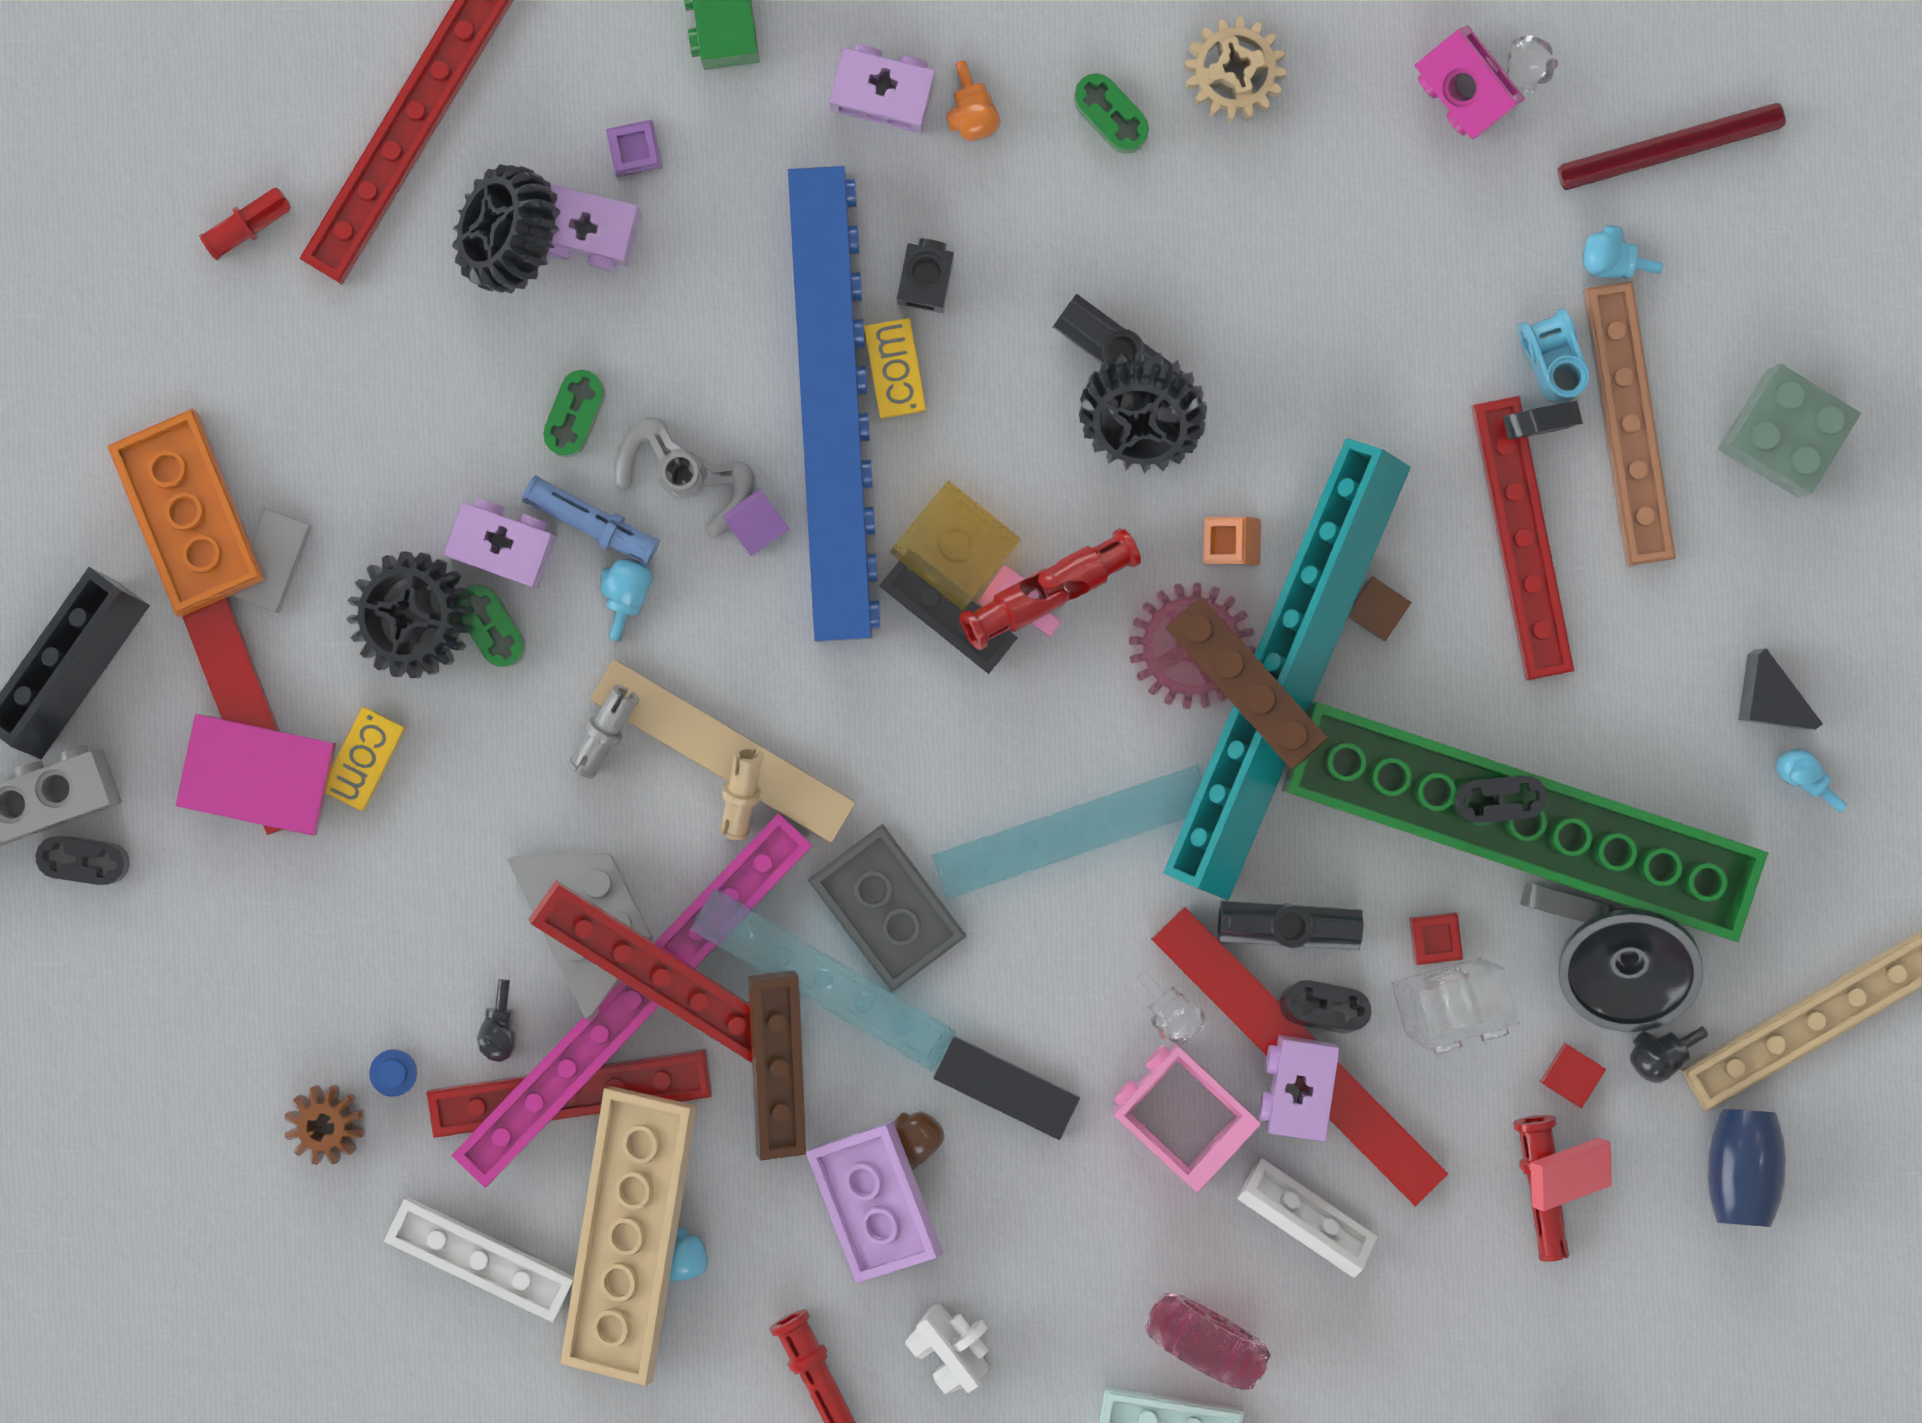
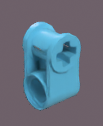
[1518,308,1589,404]

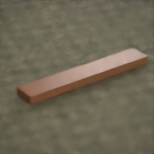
[1583,281,1676,567]

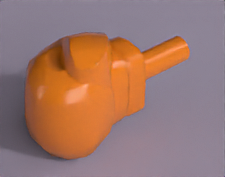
[946,61,1001,142]

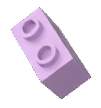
[829,44,935,134]
[547,184,642,271]
[443,498,557,589]
[1259,1035,1340,1142]

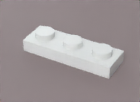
[1237,1157,1378,1278]

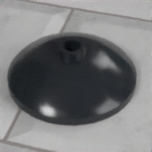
[1558,909,1703,1032]

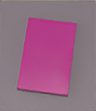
[175,714,336,836]

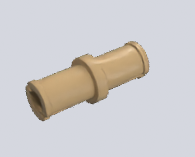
[719,746,764,840]

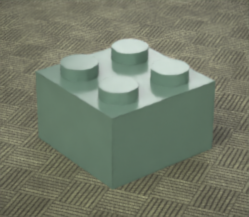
[1718,364,1861,498]

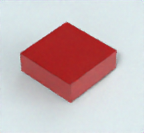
[1409,912,1463,965]
[1539,1043,1606,1109]

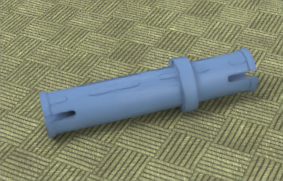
[522,475,660,566]

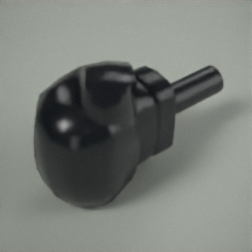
[477,979,516,1062]
[1630,1026,1708,1083]

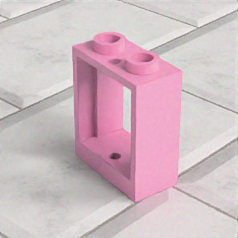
[1112,1042,1261,1193]

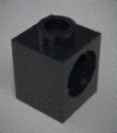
[897,238,954,314]

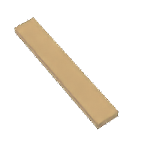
[590,659,856,843]
[1680,930,1922,1112]

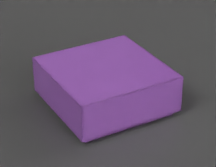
[606,119,663,178]
[722,489,789,556]

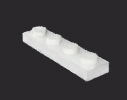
[383,1197,574,1323]

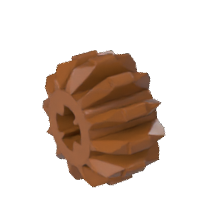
[284,1085,365,1165]

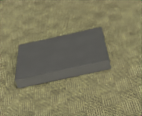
[808,824,967,992]

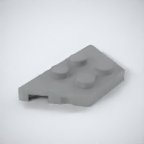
[508,853,653,1021]

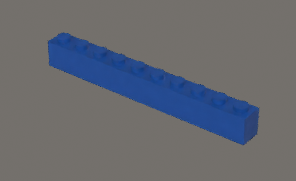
[788,166,881,642]

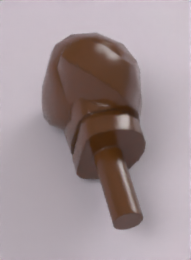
[894,1111,945,1170]

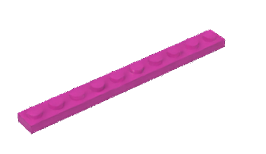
[451,813,813,1188]

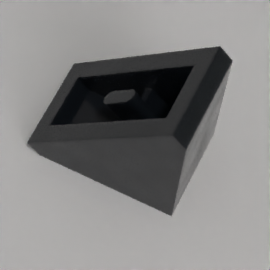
[1738,648,1823,730]

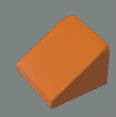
[1203,517,1261,565]

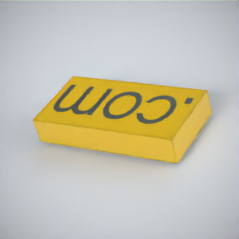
[864,318,926,420]
[326,707,407,811]

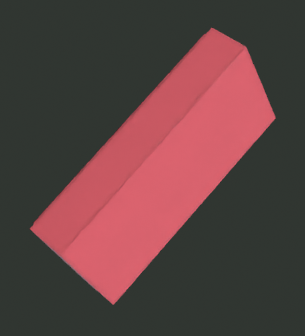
[1531,1138,1612,1211]

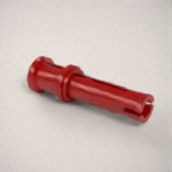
[1513,1115,1570,1262]
[769,1309,856,1423]

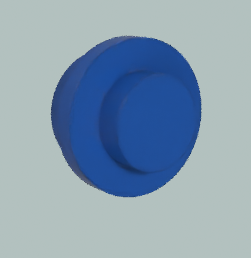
[369,1049,417,1097]

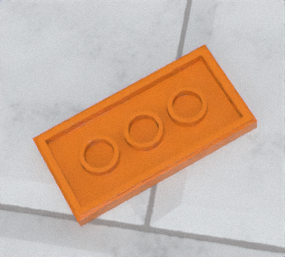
[107,408,266,617]

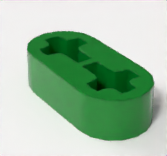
[1074,73,1149,154]
[543,370,605,457]
[459,585,526,667]

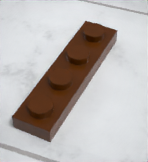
[1166,596,1329,770]
[748,971,806,1161]

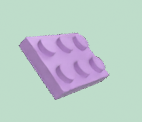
[805,1120,944,1283]

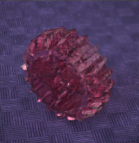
[1128,582,1256,709]
[1145,1293,1271,1390]

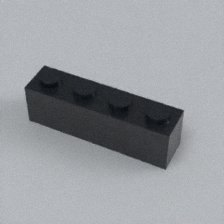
[0,567,150,759]

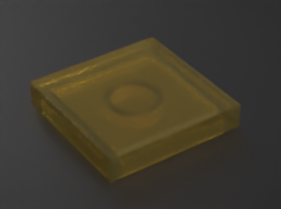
[890,480,1021,610]

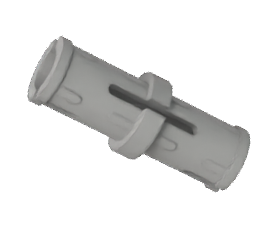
[568,685,640,778]

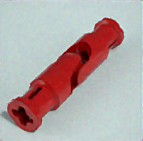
[959,528,1141,650]

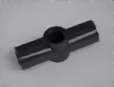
[1052,293,1185,406]
[1217,900,1364,951]

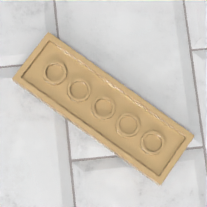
[560,1086,697,1386]

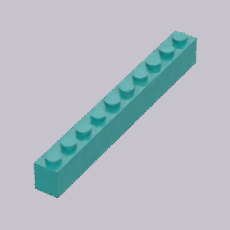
[1163,438,1411,901]

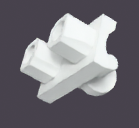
[905,1302,991,1395]

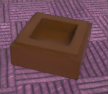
[1348,576,1412,642]

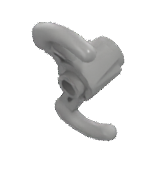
[615,417,754,538]

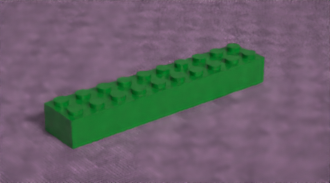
[1282,702,1769,943]

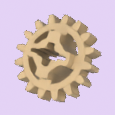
[1184,16,1287,122]

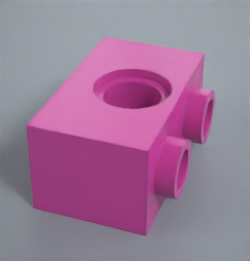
[1414,25,1526,140]

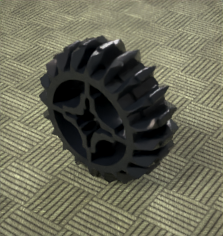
[452,164,561,294]
[1079,350,1207,474]
[346,551,475,678]

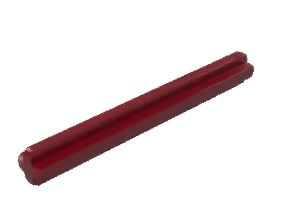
[1557,103,1786,190]

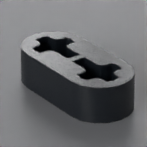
[1502,401,1583,440]
[1453,775,1547,823]
[35,836,130,885]
[1280,980,1372,1033]

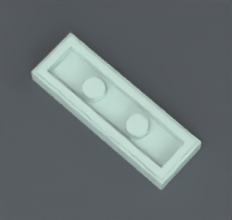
[1099,1387,1244,1423]

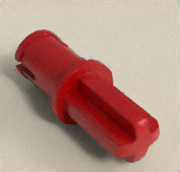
[199,188,291,261]

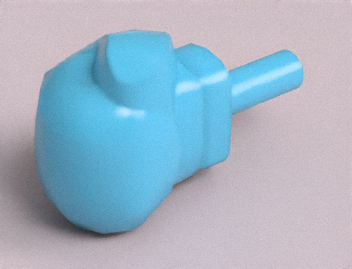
[1583,225,1663,278]
[600,559,653,641]
[1775,748,1847,813]
[669,1228,708,1282]

